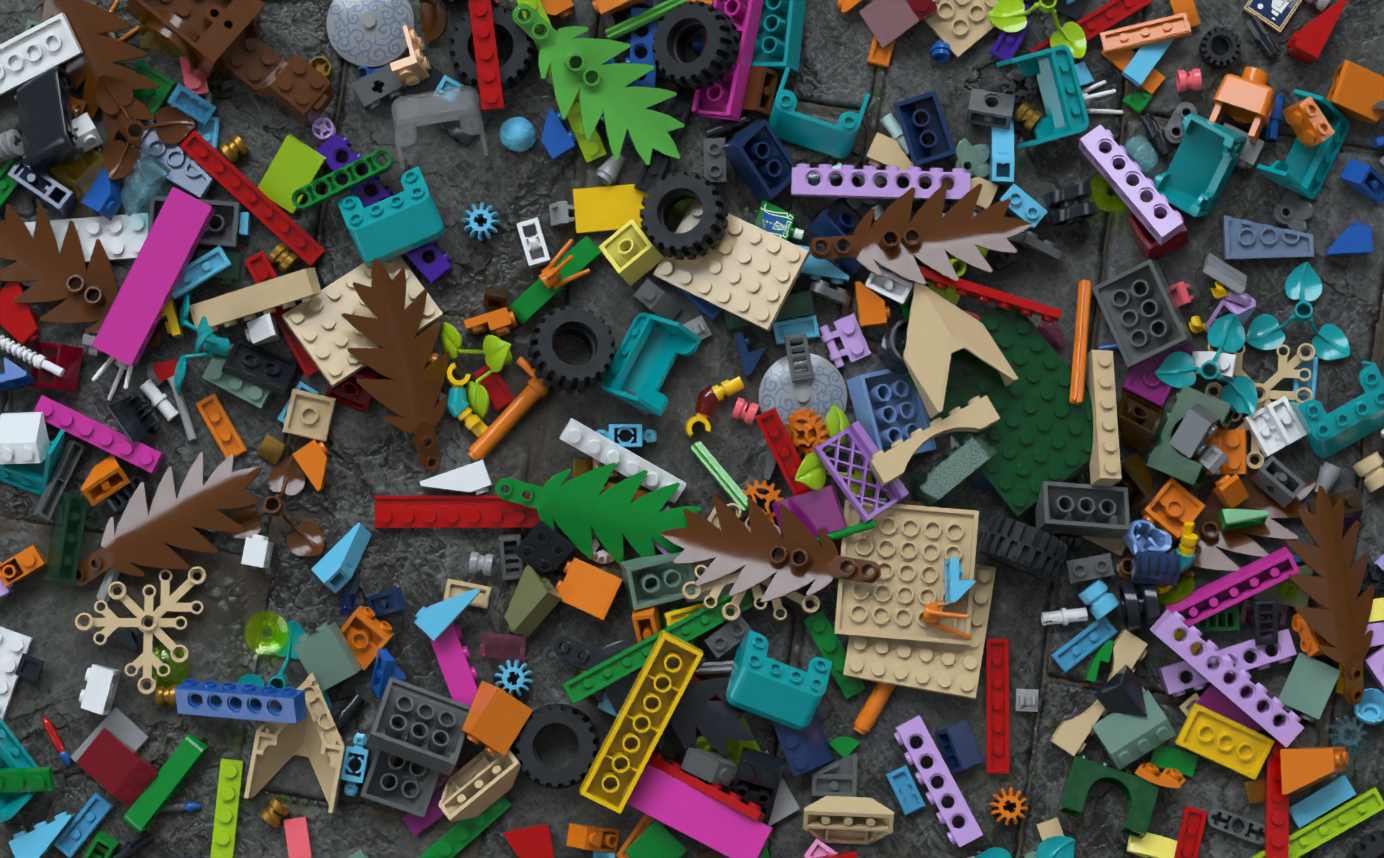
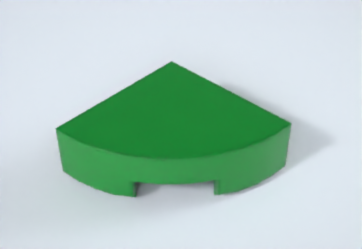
[1122,93,1153,115]
[828,737,860,758]

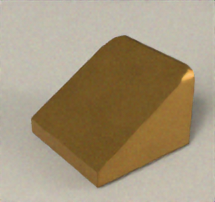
[257,434,287,465]
[572,459,593,479]
[1243,777,1265,804]

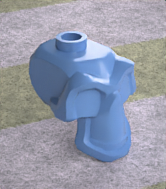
[1123,519,1172,556]

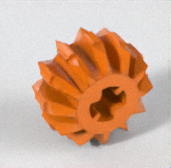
[990,787,1028,826]

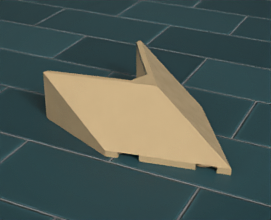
[903,282,1018,419]
[244,672,345,813]

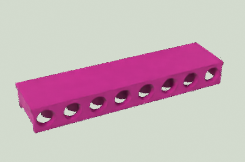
[691,0,764,121]
[92,187,216,366]
[626,763,774,858]

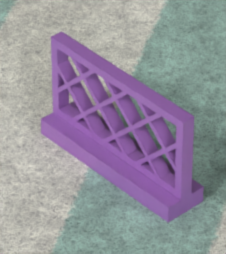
[813,421,909,523]

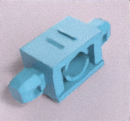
[596,424,657,448]
[341,733,371,796]

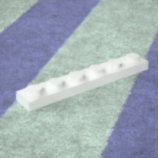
[560,418,686,504]

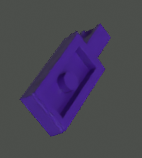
[989,4,1032,61]

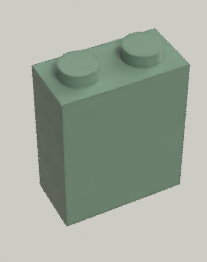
[293,622,362,692]
[1278,652,1341,723]

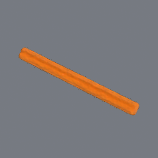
[1070,280,1092,405]

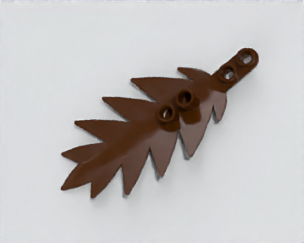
[41,0,160,149]
[809,183,1032,285]
[0,204,163,347]
[342,258,450,472]
[70,452,261,586]
[1116,460,1317,580]
[1286,486,1375,705]
[661,496,881,603]

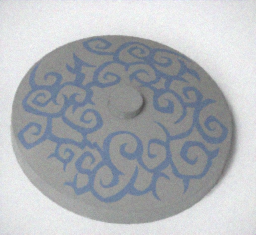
[326,0,415,69]
[758,353,847,435]

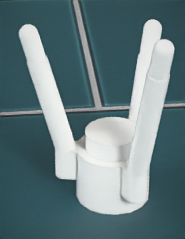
[1081,80,1124,115]
[92,356,133,401]

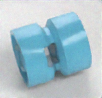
[1078,578,1120,620]

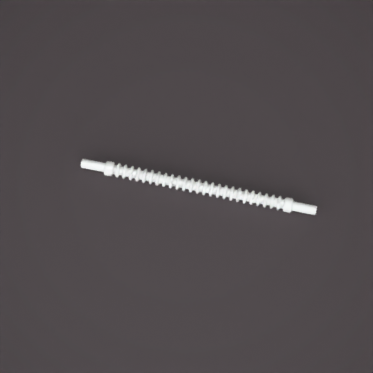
[0,335,65,377]

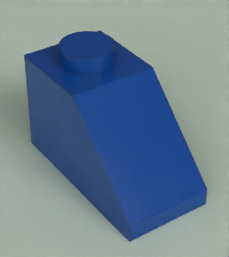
[1340,159,1384,204]
[81,166,122,221]
[1324,222,1373,257]

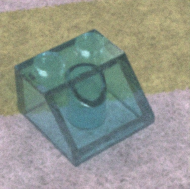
[121,154,171,217]

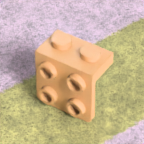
[390,24,431,86]

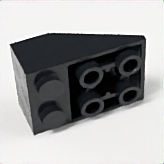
[731,747,786,825]

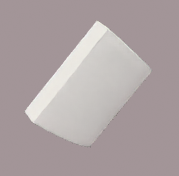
[865,264,925,305]
[1243,396,1307,457]

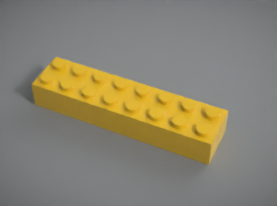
[579,630,704,814]

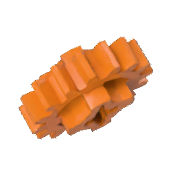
[784,408,830,455]
[740,480,784,524]

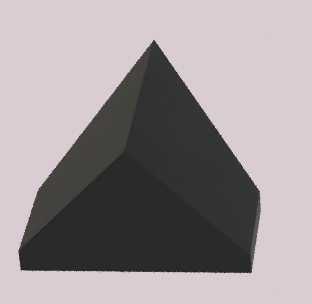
[1094,665,1147,717]

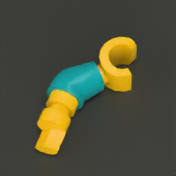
[446,362,488,437]
[1155,522,1198,594]

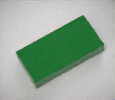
[1149,745,1198,777]

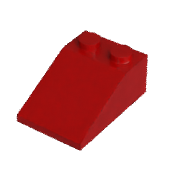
[1286,0,1347,66]

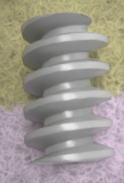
[0,129,25,163]

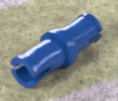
[1264,94,1285,141]

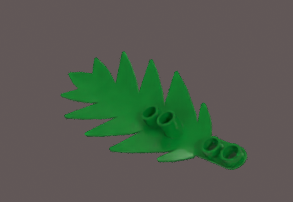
[495,463,702,565]

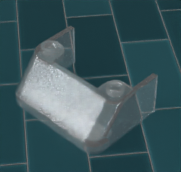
[391,86,488,169]

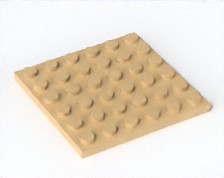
[834,499,979,645]
[843,564,996,699]

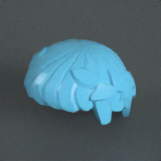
[499,117,536,152]
[1354,688,1384,725]

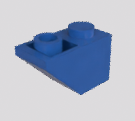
[541,108,577,162]

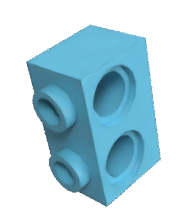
[998,183,1048,231]

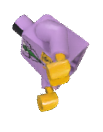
[1189,281,1256,333]

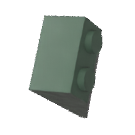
[620,552,696,611]

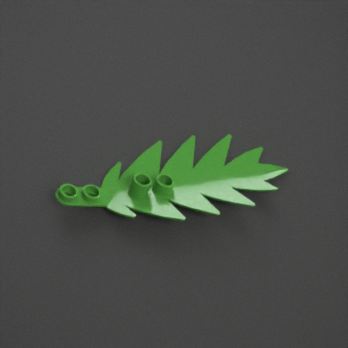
[512,4,685,165]

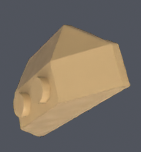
[438,749,521,822]
[803,796,894,845]

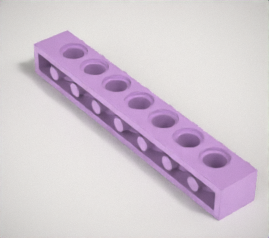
[791,164,970,201]
[1150,609,1304,748]

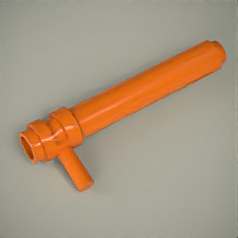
[467,356,551,462]
[853,682,896,735]

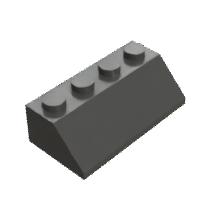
[147,196,243,247]
[1035,481,1130,538]

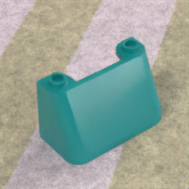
[1153,113,1247,217]

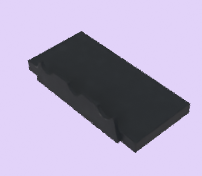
[403,63,492,147]

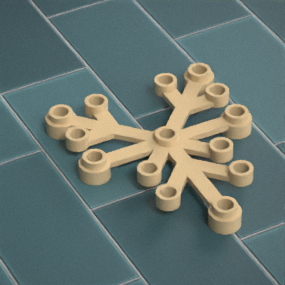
[1205,343,1315,469]
[682,503,820,621]
[75,566,206,695]

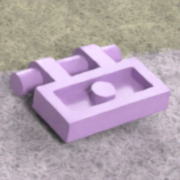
[819,313,871,368]

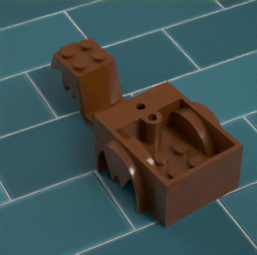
[126,0,334,125]

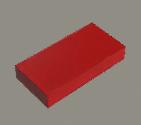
[474,365,515,412]

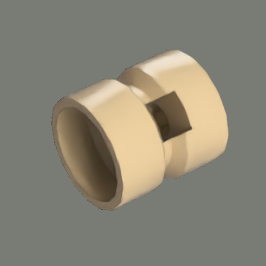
[1353,451,1384,493]

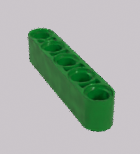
[291,149,394,211]
[508,236,602,325]
[123,733,209,834]

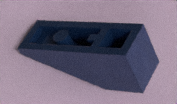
[7,158,78,218]

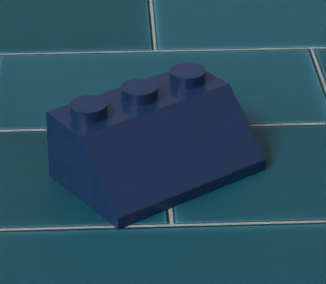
[893,90,956,167]
[722,119,796,201]
[807,198,872,276]
[771,713,834,777]

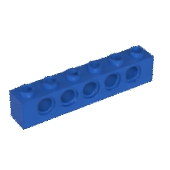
[625,8,658,143]
[175,679,307,724]

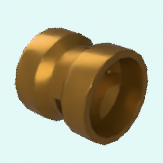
[310,56,333,79]
[1012,101,1042,131]
[219,133,250,164]
[268,242,299,273]
[155,684,179,708]
[259,796,290,828]

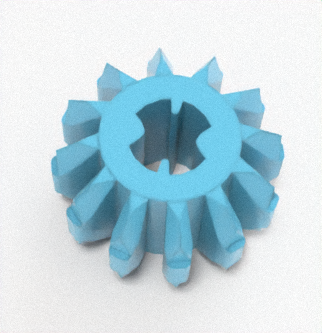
[462,203,500,241]
[495,659,533,696]

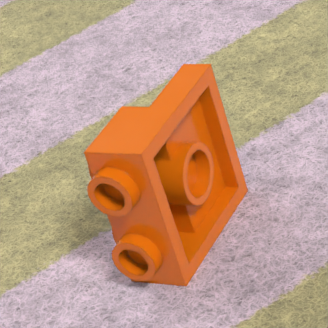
[1281,96,1335,148]
[464,307,518,337]
[1195,429,1247,475]
[1140,477,1205,542]
[340,606,395,671]
[1292,606,1336,658]

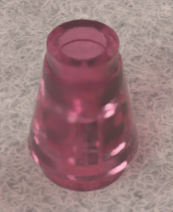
[1036,321,1067,350]

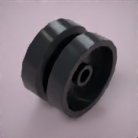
[1043,183,1098,226]
[877,319,909,374]
[1119,581,1160,631]

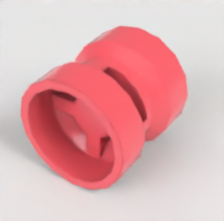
[1176,68,1202,92]
[731,397,759,425]

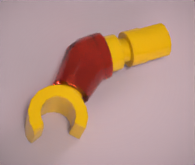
[685,377,745,437]

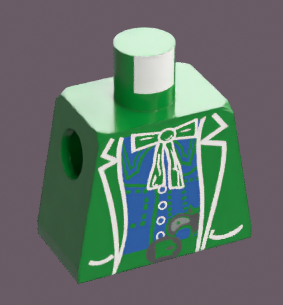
[755,200,805,242]

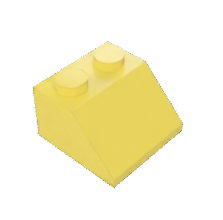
[598,219,664,286]

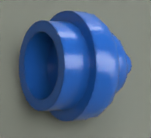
[930,39,952,63]

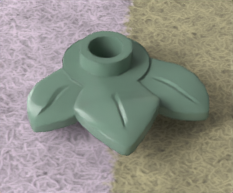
[955,138,990,178]

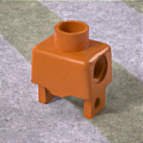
[1209,66,1276,144]

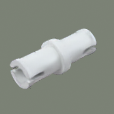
[140,379,179,422]
[1041,607,1088,626]

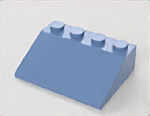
[846,369,937,455]

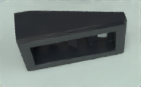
[105,470,154,514]
[1251,599,1278,646]

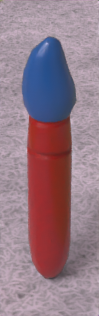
[42,717,71,766]

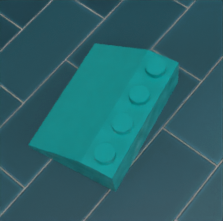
[751,0,806,72]

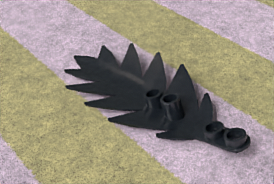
[553,636,756,757]

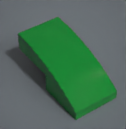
[1084,640,1114,682]

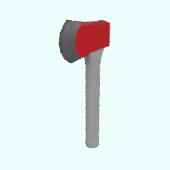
[147,359,197,441]

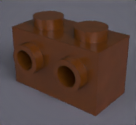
[742,66,779,115]

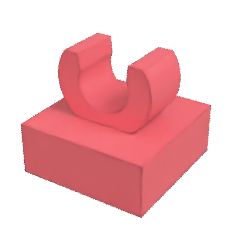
[1169,281,1194,307]

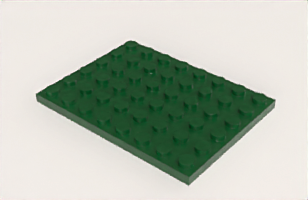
[906,305,1122,517]

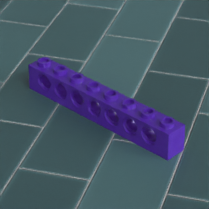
[316,133,453,285]

